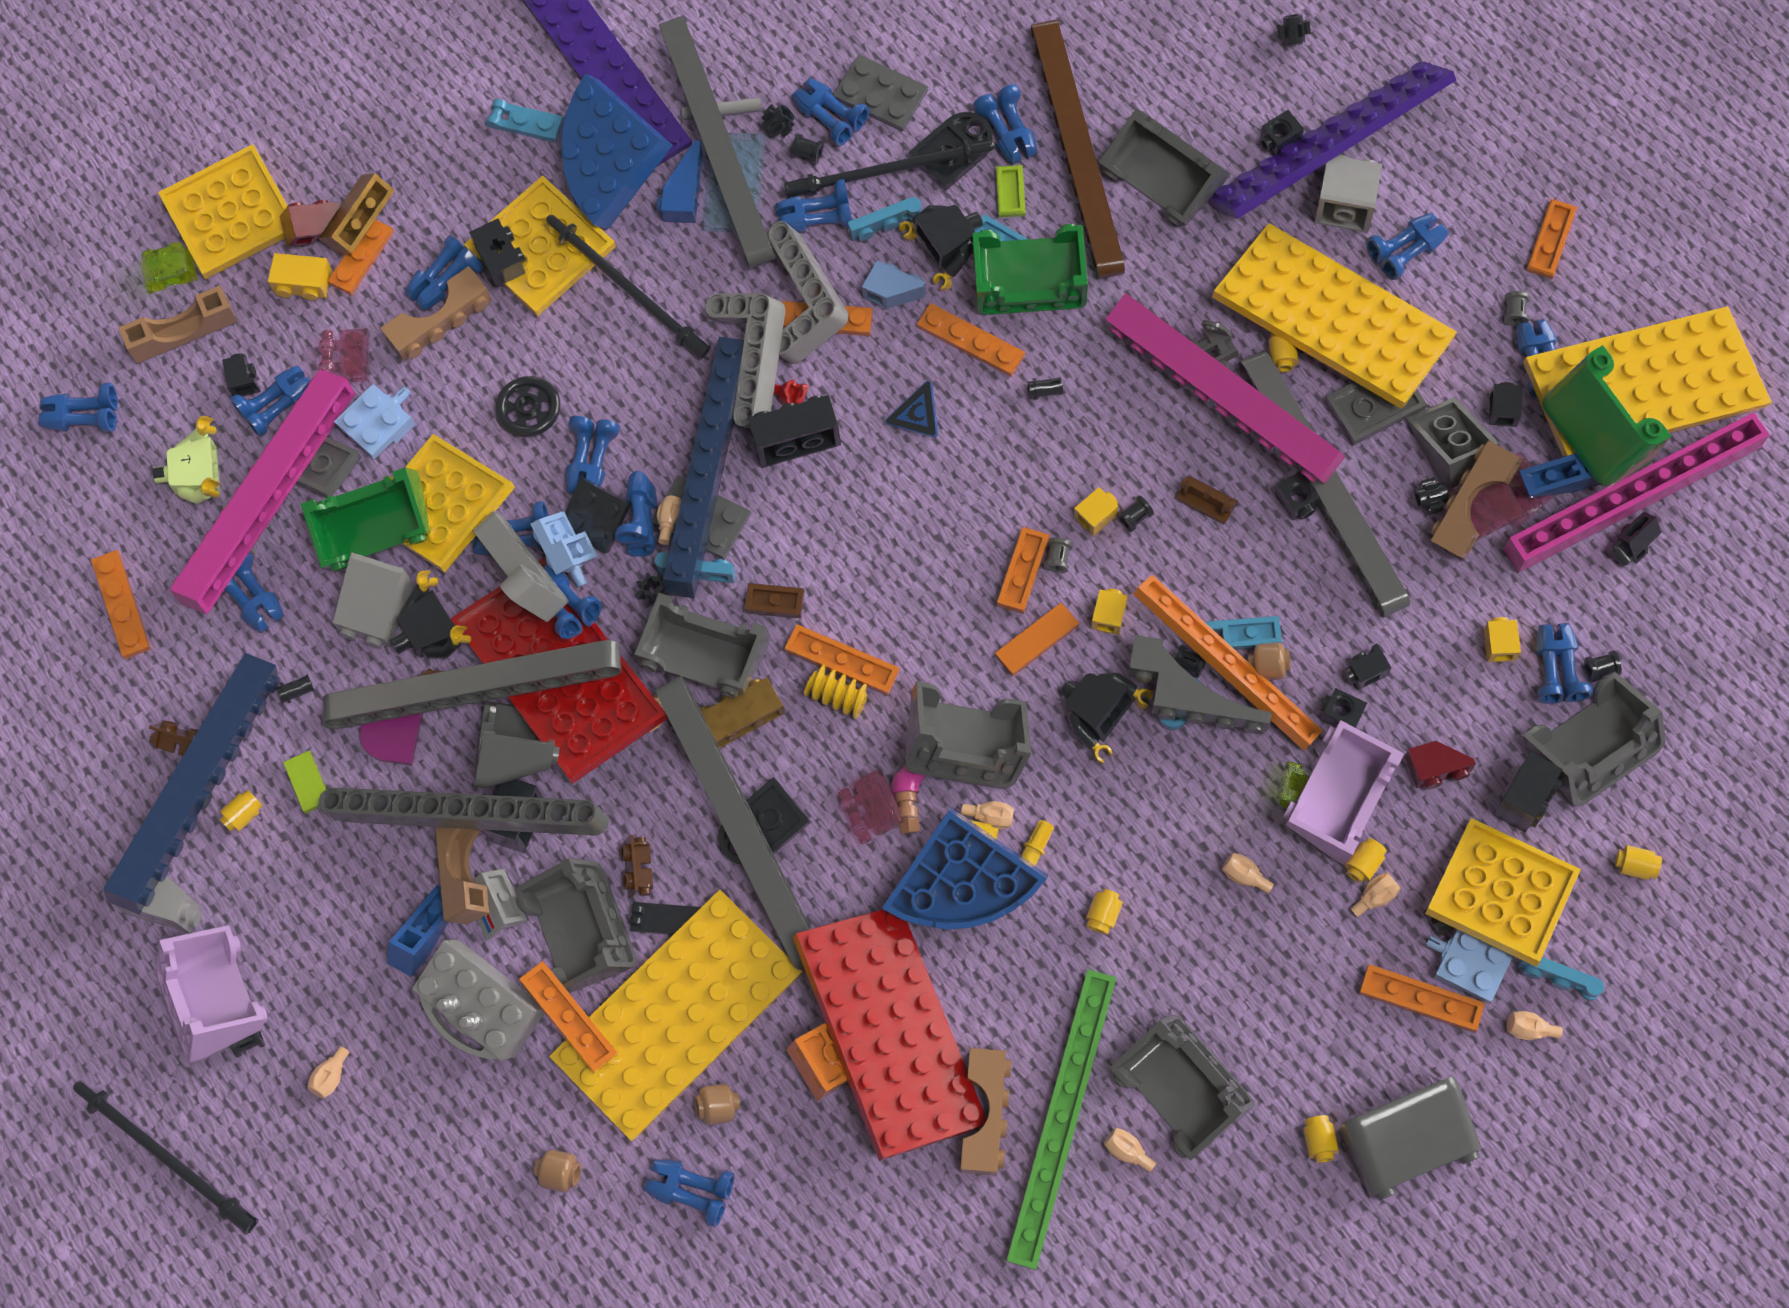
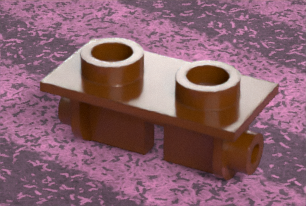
[1175,475,1238,525]
[149,720,198,756]
[620,835,654,898]

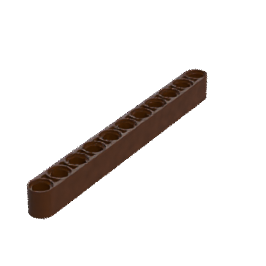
[1031,19,1125,279]

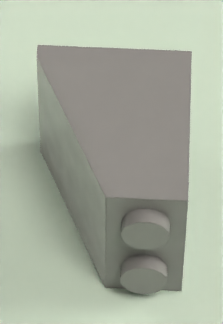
[1314,155,1382,233]
[333,553,415,649]
[111,875,202,933]

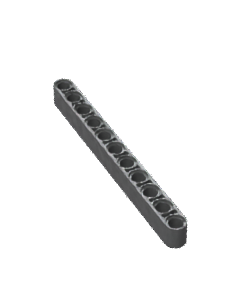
[658,15,775,268]
[1238,350,1410,618]
[323,640,621,729]
[655,676,811,970]
[318,788,609,836]

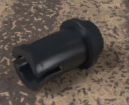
[1027,377,1063,400]
[276,674,315,703]

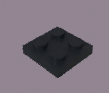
[565,478,631,553]

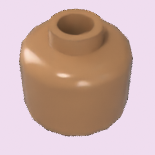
[1248,642,1291,680]
[694,1084,740,1125]
[534,1150,582,1192]

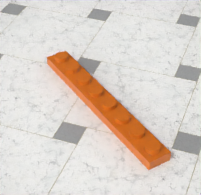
[1133,575,1323,751]

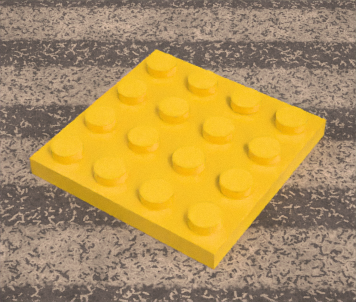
[158,144,288,279]
[464,175,616,317]
[401,434,515,572]
[1425,818,1581,967]

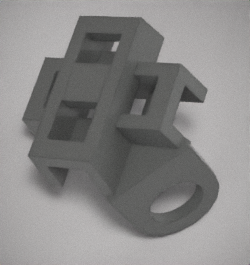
[1191,320,1239,371]

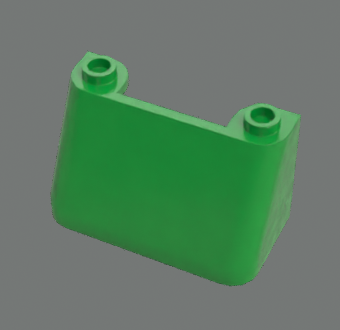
[973,224,1088,315]
[1542,345,1672,486]
[301,467,430,572]

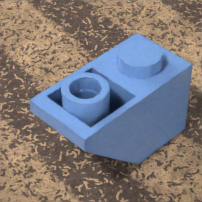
[862,261,926,309]

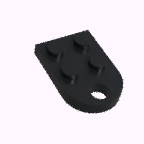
[909,112,993,191]
[719,777,811,866]

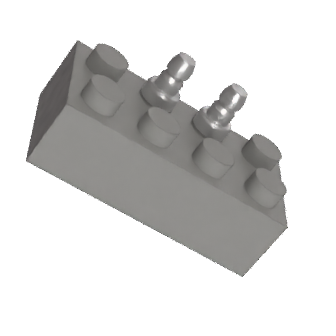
[412,939,544,1060]

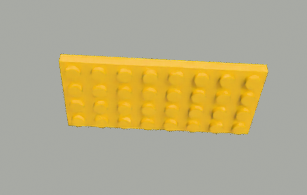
[1212,223,1457,409]
[1523,306,1772,457]
[549,890,803,1142]

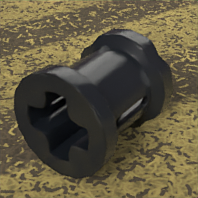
[791,134,824,165]
[1116,495,1154,532]
[1175,644,1206,678]
[1584,650,1622,682]
[230,1031,265,1058]

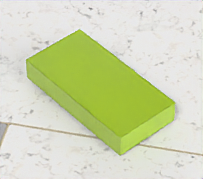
[996,165,1026,218]
[283,750,327,814]

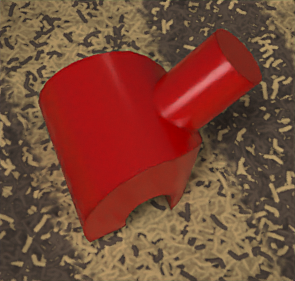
[773,379,809,405]

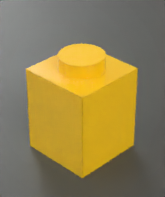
[1074,487,1118,536]
[1091,588,1128,635]
[1484,617,1521,662]

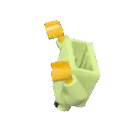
[153,416,221,504]

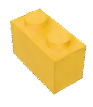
[268,253,333,301]

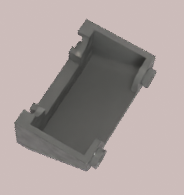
[1099,108,1230,226]
[634,593,770,698]
[1523,672,1666,806]
[905,681,1031,788]
[474,701,559,788]
[515,858,637,993]
[1110,1015,1255,1161]
[1338,1076,1482,1201]

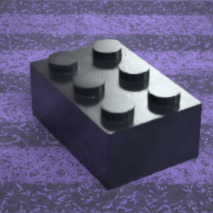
[748,395,841,468]

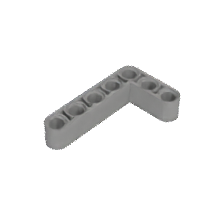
[768,221,848,364]
[706,293,785,430]
[473,510,569,622]

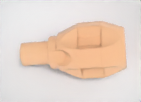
[657,495,682,545]
[961,801,1014,830]
[1222,853,1274,894]
[1350,873,1401,917]
[1507,1011,1563,1040]
[307,1046,350,1098]
[1104,1128,1156,1172]

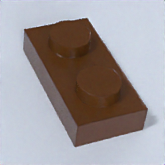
[744,583,805,619]

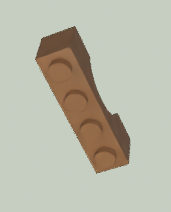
[380,266,492,361]
[118,285,238,364]
[1431,440,1523,559]
[435,827,489,925]
[961,1048,1012,1176]

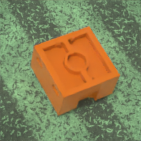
[787,1023,848,1101]

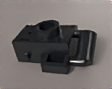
[1610,511,1662,566]

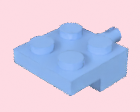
[334,384,415,459]
[531,511,598,588]
[1426,929,1513,1004]

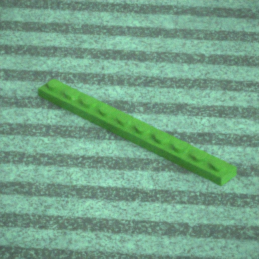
[1007,969,1117,1271]

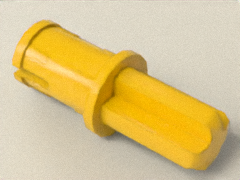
[1021,820,1054,866]

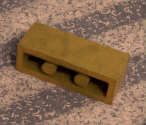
[318,173,395,255]
[700,677,785,748]

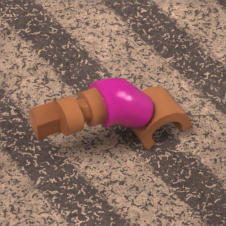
[891,765,926,834]

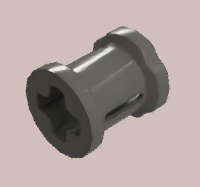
[1504,291,1529,326]
[1043,537,1073,573]

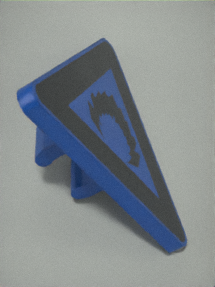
[886,381,938,438]

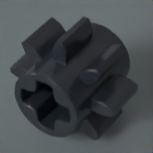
[1277,14,1311,45]
[761,104,794,138]
[1415,477,1449,515]
[636,573,669,608]

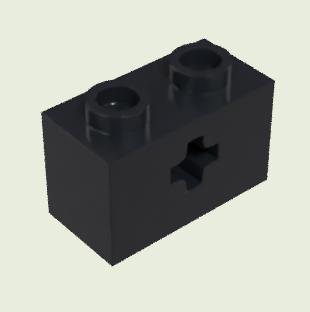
[469,218,526,287]

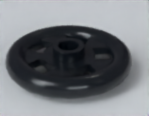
[495,376,561,437]

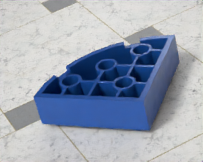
[561,73,673,229]
[882,808,1048,930]

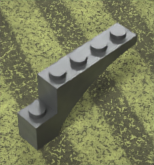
[1128,635,1272,734]

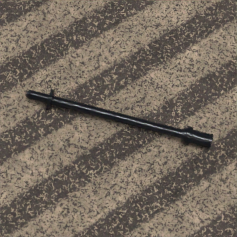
[784,139,995,198]
[546,215,711,360]
[73,1081,259,1235]

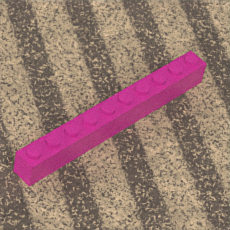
[1105,293,1345,484]
[170,369,355,615]
[1504,412,1770,573]

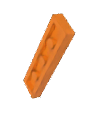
[781,301,873,336]
[917,303,1025,377]
[91,550,151,659]
[784,624,900,696]
[519,961,617,1074]
[1359,964,1485,1033]

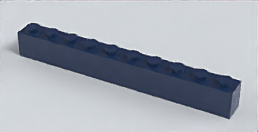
[664,337,744,598]
[103,653,280,915]

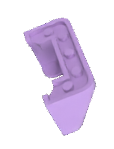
[1283,720,1404,865]
[156,925,267,1063]

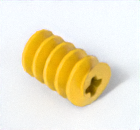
[804,665,868,719]

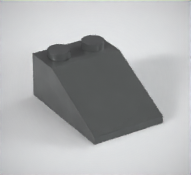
[1406,397,1499,489]

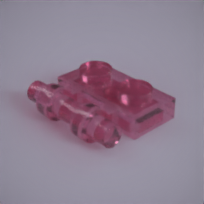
[319,328,369,383]
[838,769,905,844]

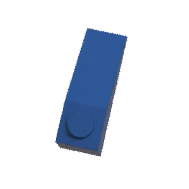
[657,140,703,223]
[1518,453,1601,498]
[387,885,448,977]

